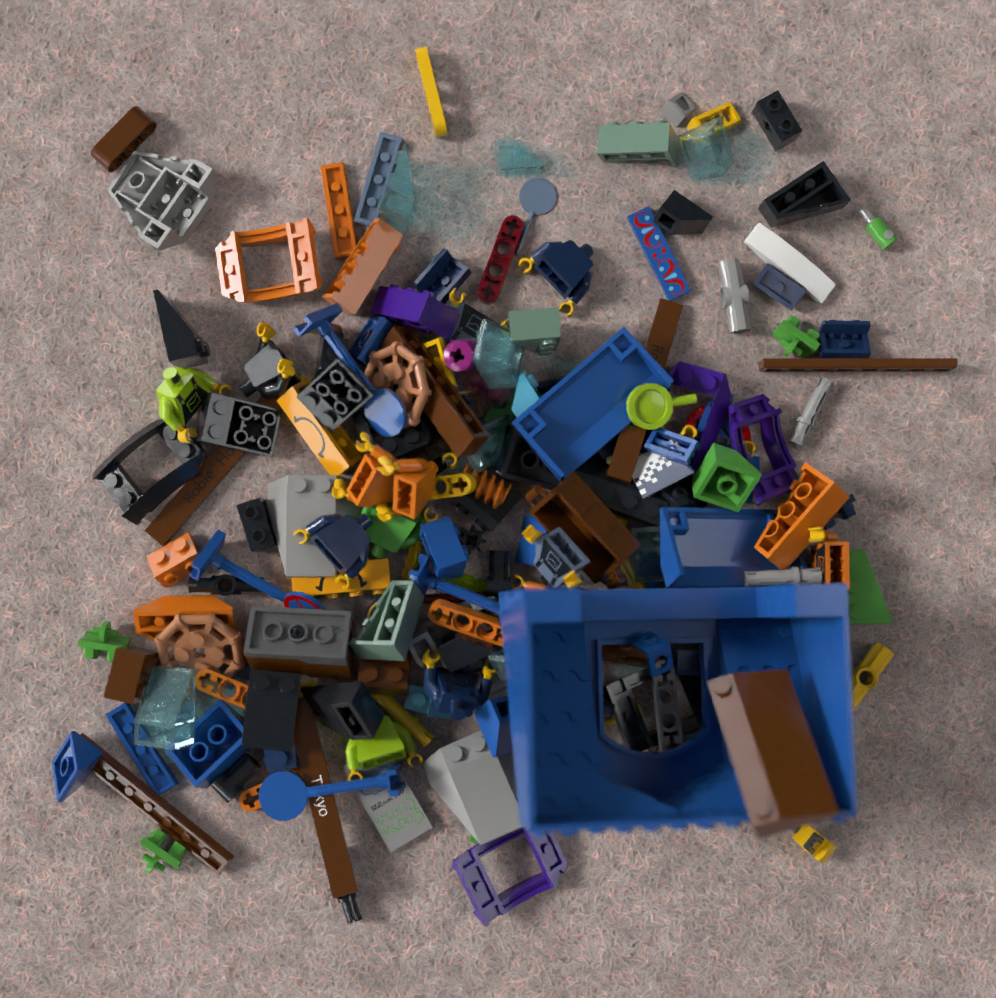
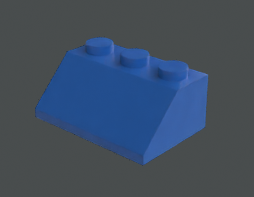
[166,699,249,789]

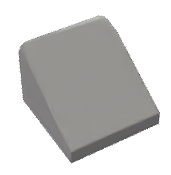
[661,92,698,127]

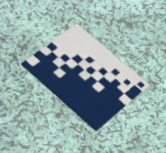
[632,440,694,498]

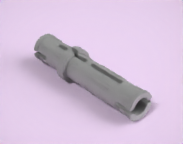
[788,377,834,448]
[744,567,822,587]

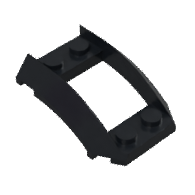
[352,371,441,459]
[93,419,206,525]
[604,658,702,752]

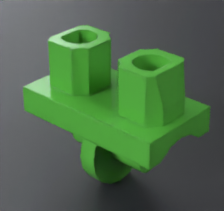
[772,315,820,358]
[78,621,130,662]
[140,828,186,874]

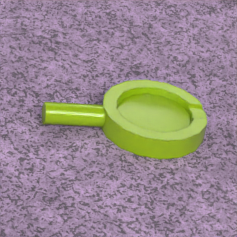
[626,383,697,430]

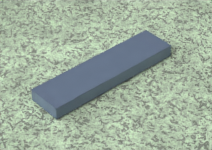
[354,132,404,227]

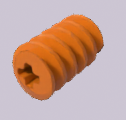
[458,461,513,509]

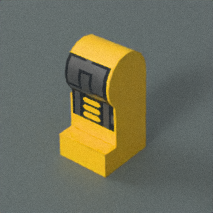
[792,825,837,864]

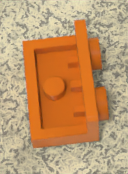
[146,532,200,588]

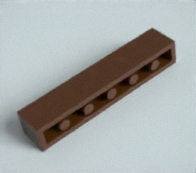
[379,326,490,458]

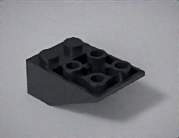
[296,357,374,432]
[194,393,282,457]
[300,681,384,740]

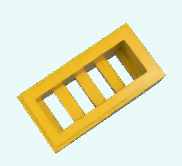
[687,101,742,146]

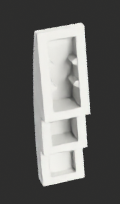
[744,223,836,303]

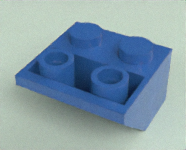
[419,516,469,579]
[474,696,513,758]

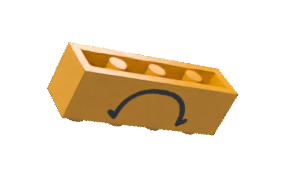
[277,379,363,476]
[291,559,392,599]

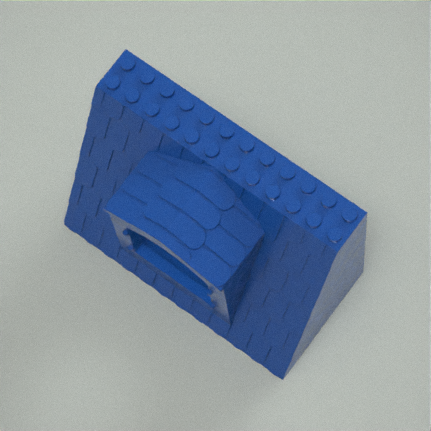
[498,583,858,837]

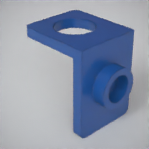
[630,631,673,677]

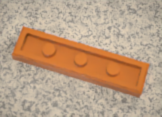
[320,162,357,260]

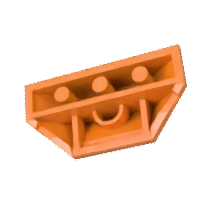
[133,595,236,647]

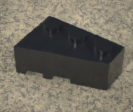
[758,161,851,228]

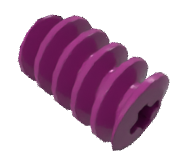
[443,340,485,372]

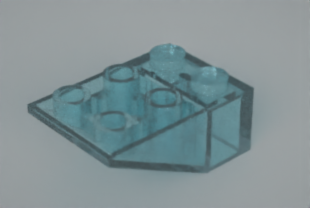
[377,143,418,234]
[134,666,195,750]

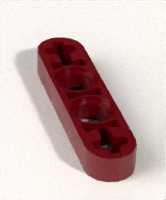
[477,215,523,305]

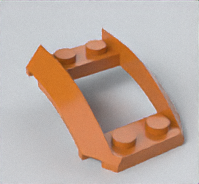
[215,218,324,303]

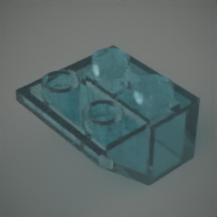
[473,319,524,389]
[632,527,665,582]

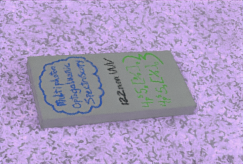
[342,761,433,853]

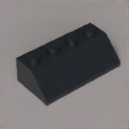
[575,454,669,529]

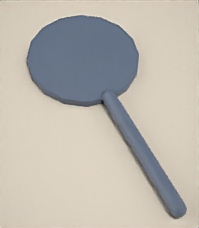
[515,178,557,256]

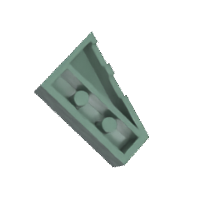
[597,120,679,167]
[508,307,561,356]
[349,580,424,661]

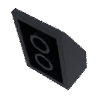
[153,289,210,369]
[494,425,575,490]
[241,669,301,752]

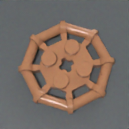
[364,341,432,428]
[154,612,246,690]

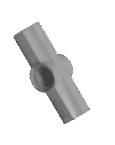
[718,258,751,334]

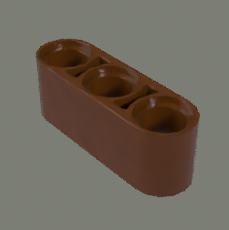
[91,106,157,173]

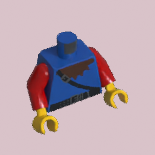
[680,393,756,457]

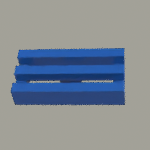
[644,428,700,466]

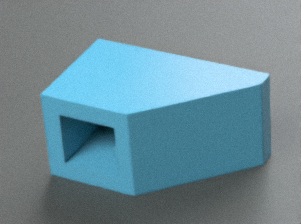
[512,369,544,418]

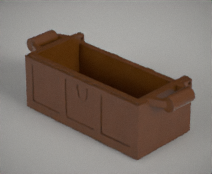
[525,471,641,589]

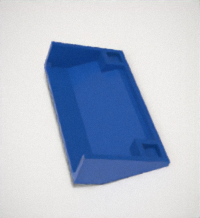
[512,327,674,482]
[660,507,807,588]

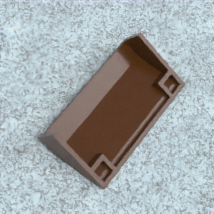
[707,669,840,839]

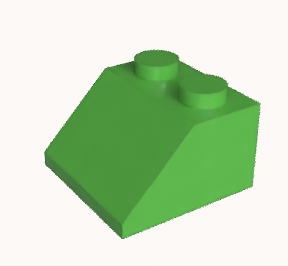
[691,443,762,512]

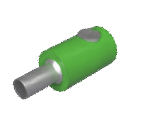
[859,206,897,250]

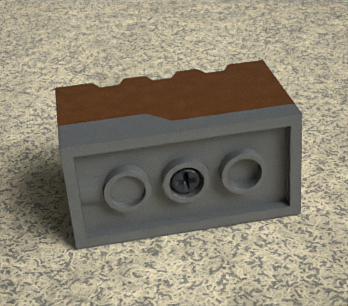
[243,606,357,680]

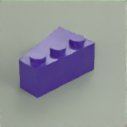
[370,284,460,341]

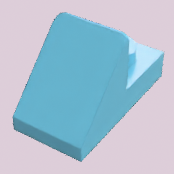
[404,684,452,719]

